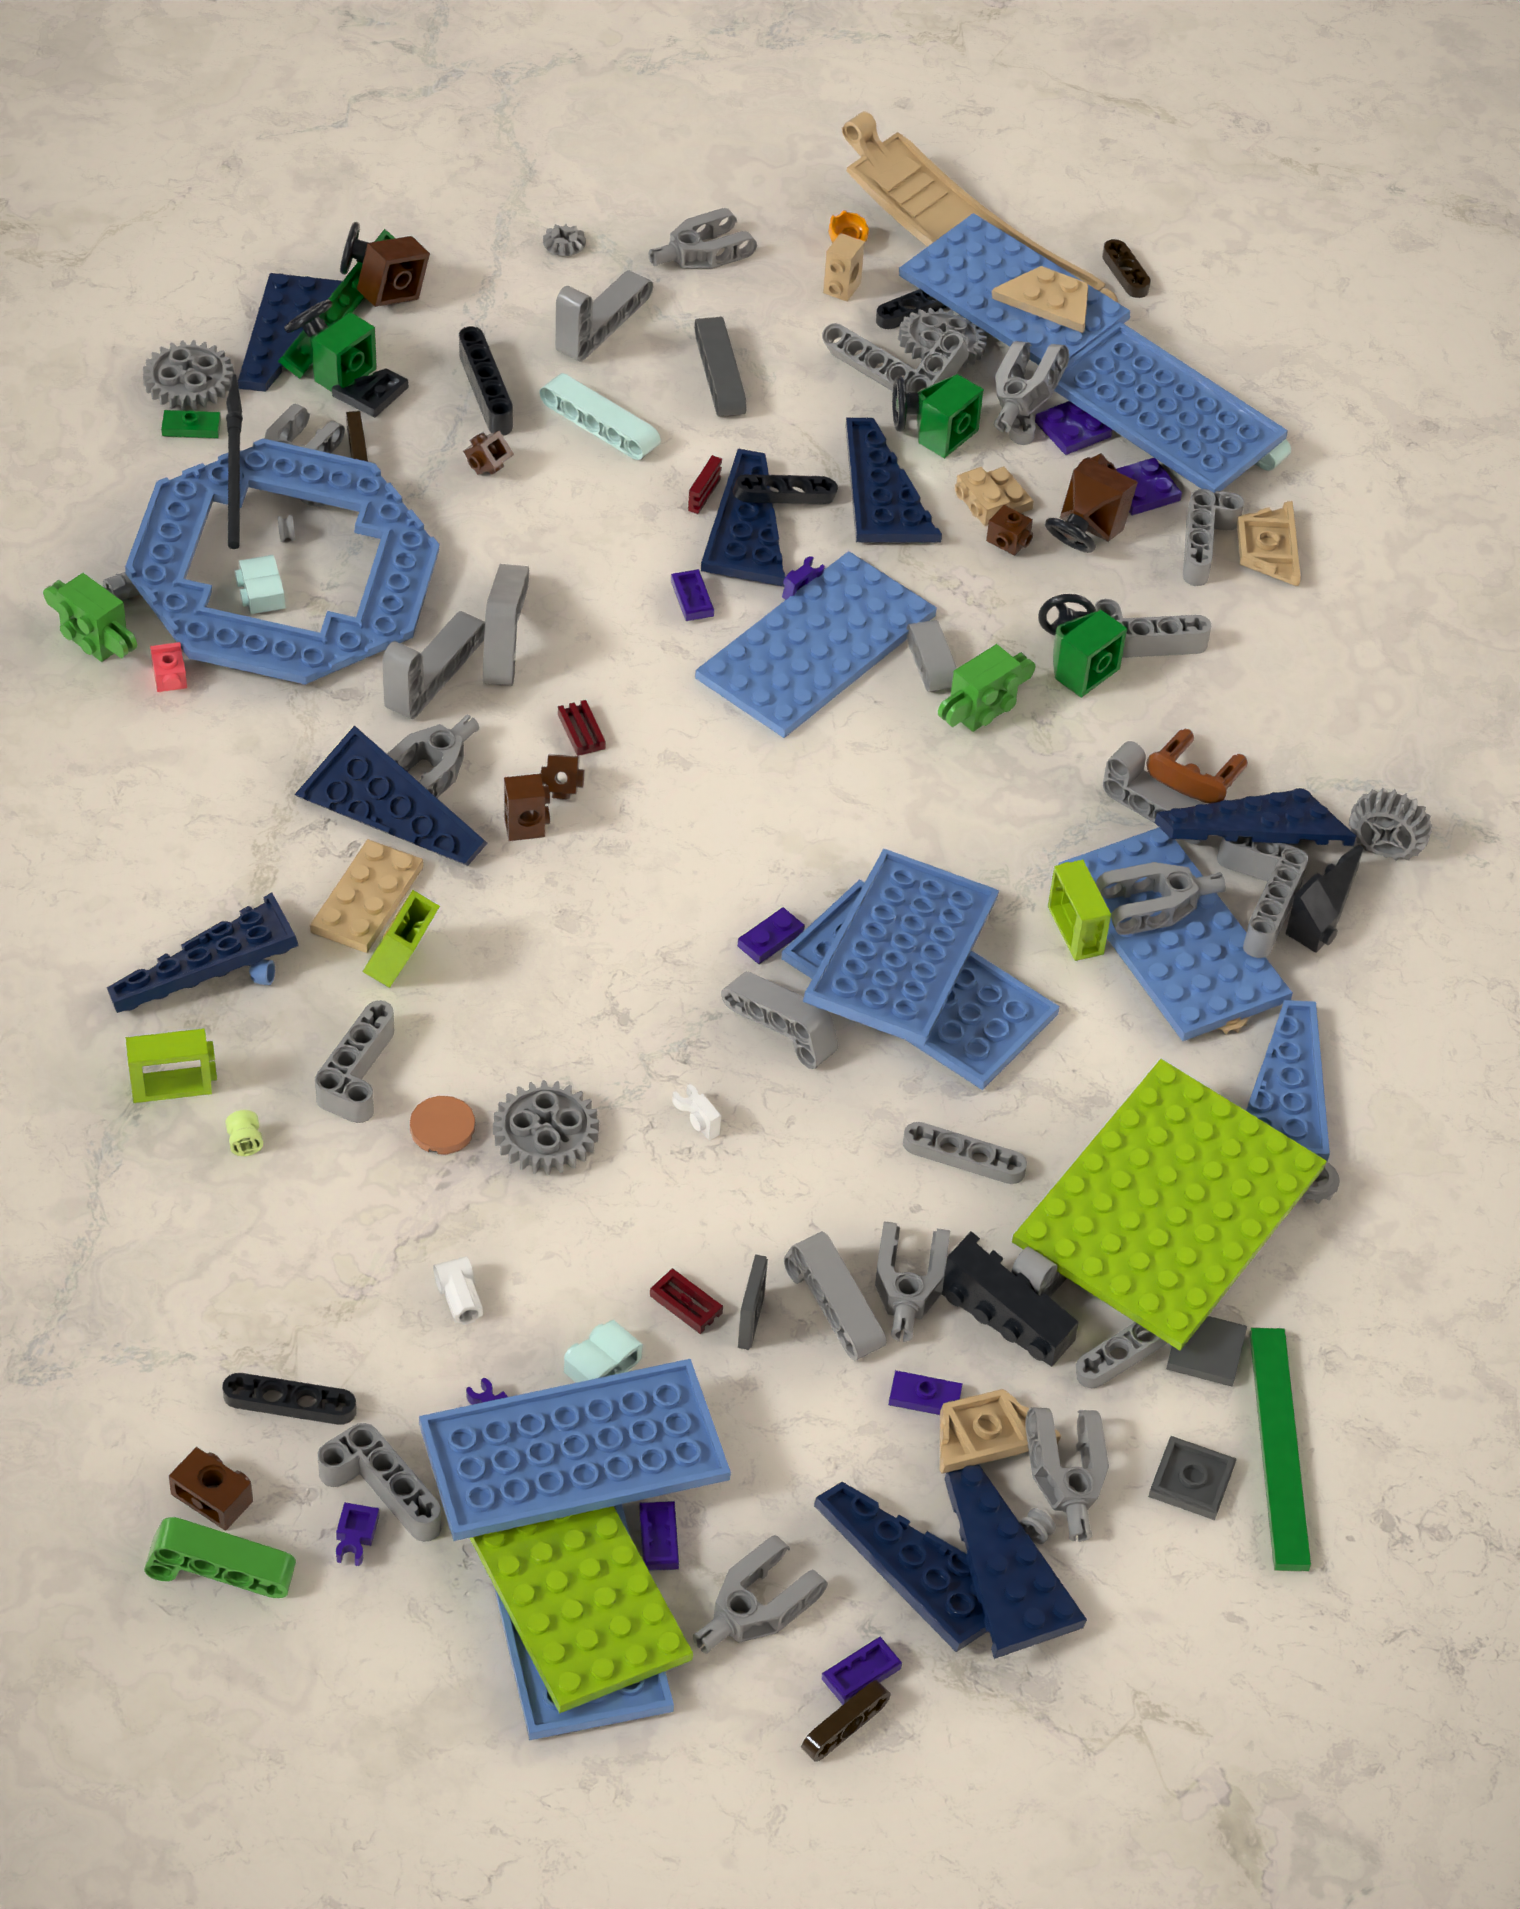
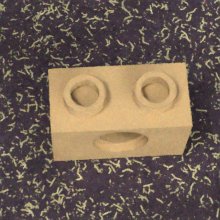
[823,233,865,301]

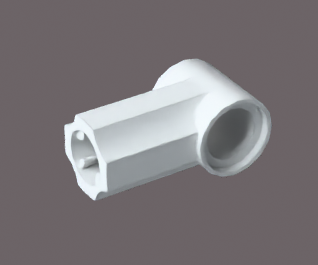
[433,1256,483,1325]

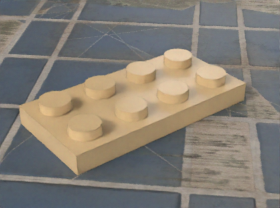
[310,839,423,953]

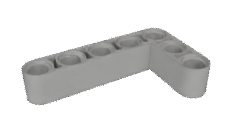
[555,270,653,361]
[822,323,969,392]
[483,564,529,686]
[383,611,485,719]
[1217,836,1308,958]

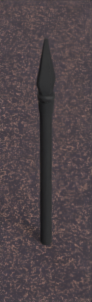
[226,374,243,549]

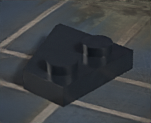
[332,368,409,418]

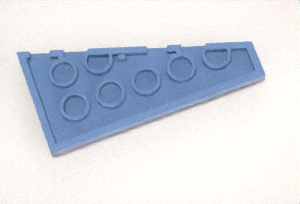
[1246,1000,1330,1162]

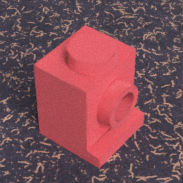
[150,642,187,692]

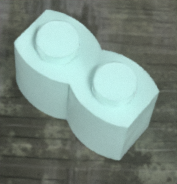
[235,555,286,614]
[564,1320,643,1383]

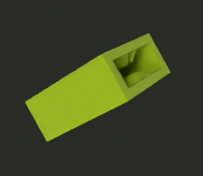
[362,890,440,988]

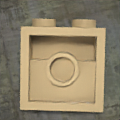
[955,466,1034,526]

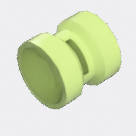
[225,1110,263,1156]

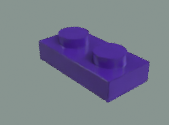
[737,907,805,964]

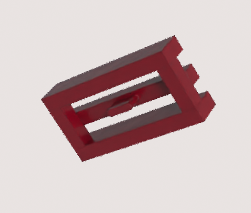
[688,455,722,514]
[558,700,606,756]
[650,1268,723,1334]

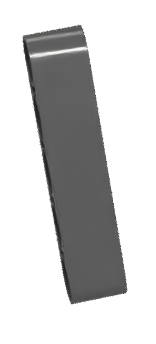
[694,316,746,417]

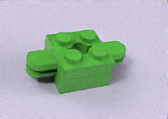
[43,573,137,662]
[938,644,1036,732]

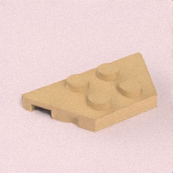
[992,266,1088,333]
[1237,501,1301,586]
[940,1389,1061,1474]

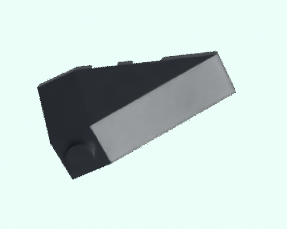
[1285,844,1364,953]

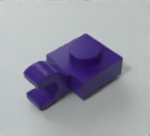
[782,556,825,600]

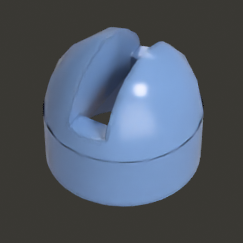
[249,959,275,985]

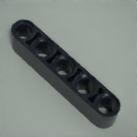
[459,326,513,436]

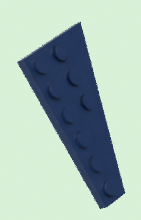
[238,273,342,392]
[845,417,942,542]
[701,448,785,587]
[294,725,488,866]
[1154,788,1357,846]
[107,892,299,1013]
[944,1464,1087,1659]
[814,1482,987,1652]

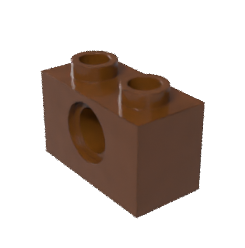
[504,773,550,841]
[169,1446,253,1531]

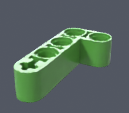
[144,1517,296,1598]

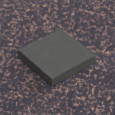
[738,1254,768,1350]
[1166,1316,1247,1387]
[1148,1436,1236,1520]

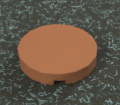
[410,1096,475,1155]

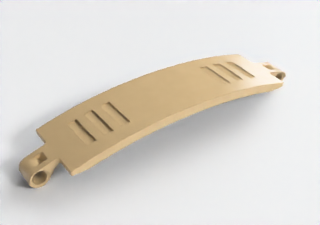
[842,111,1118,303]

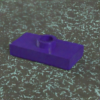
[671,569,714,621]
[888,1370,963,1415]
[639,1501,679,1571]
[822,1636,902,1705]

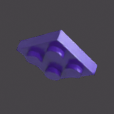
[1035,401,1112,455]
[1116,458,1182,516]

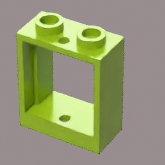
[1048,859,1111,961]
[125,1028,217,1103]

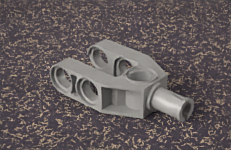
[648,208,757,269]
[994,341,1069,432]
[260,404,345,491]
[387,715,479,798]
[1096,862,1226,935]
[875,1221,950,1342]
[1025,1407,1109,1542]
[693,1535,828,1653]

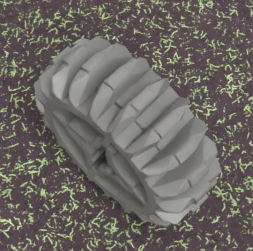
[1349,788,1432,861]

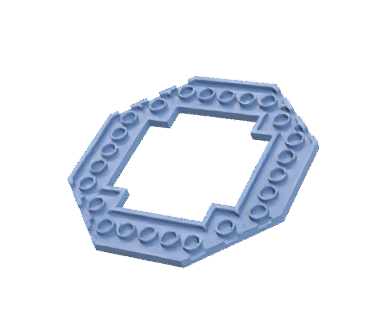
[125,438,440,685]

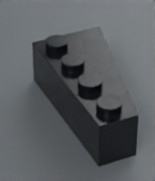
[942,1231,1079,1367]

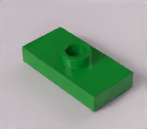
[161,410,221,438]

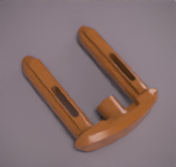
[1146,728,1248,804]

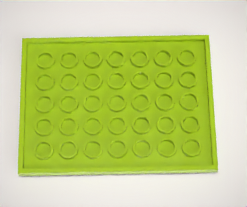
[1012,1059,1327,1351]

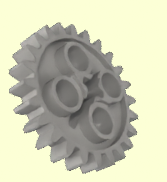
[898,308,987,368]
[143,340,234,410]
[493,1080,599,1175]

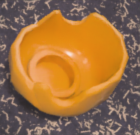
[828,210,869,243]

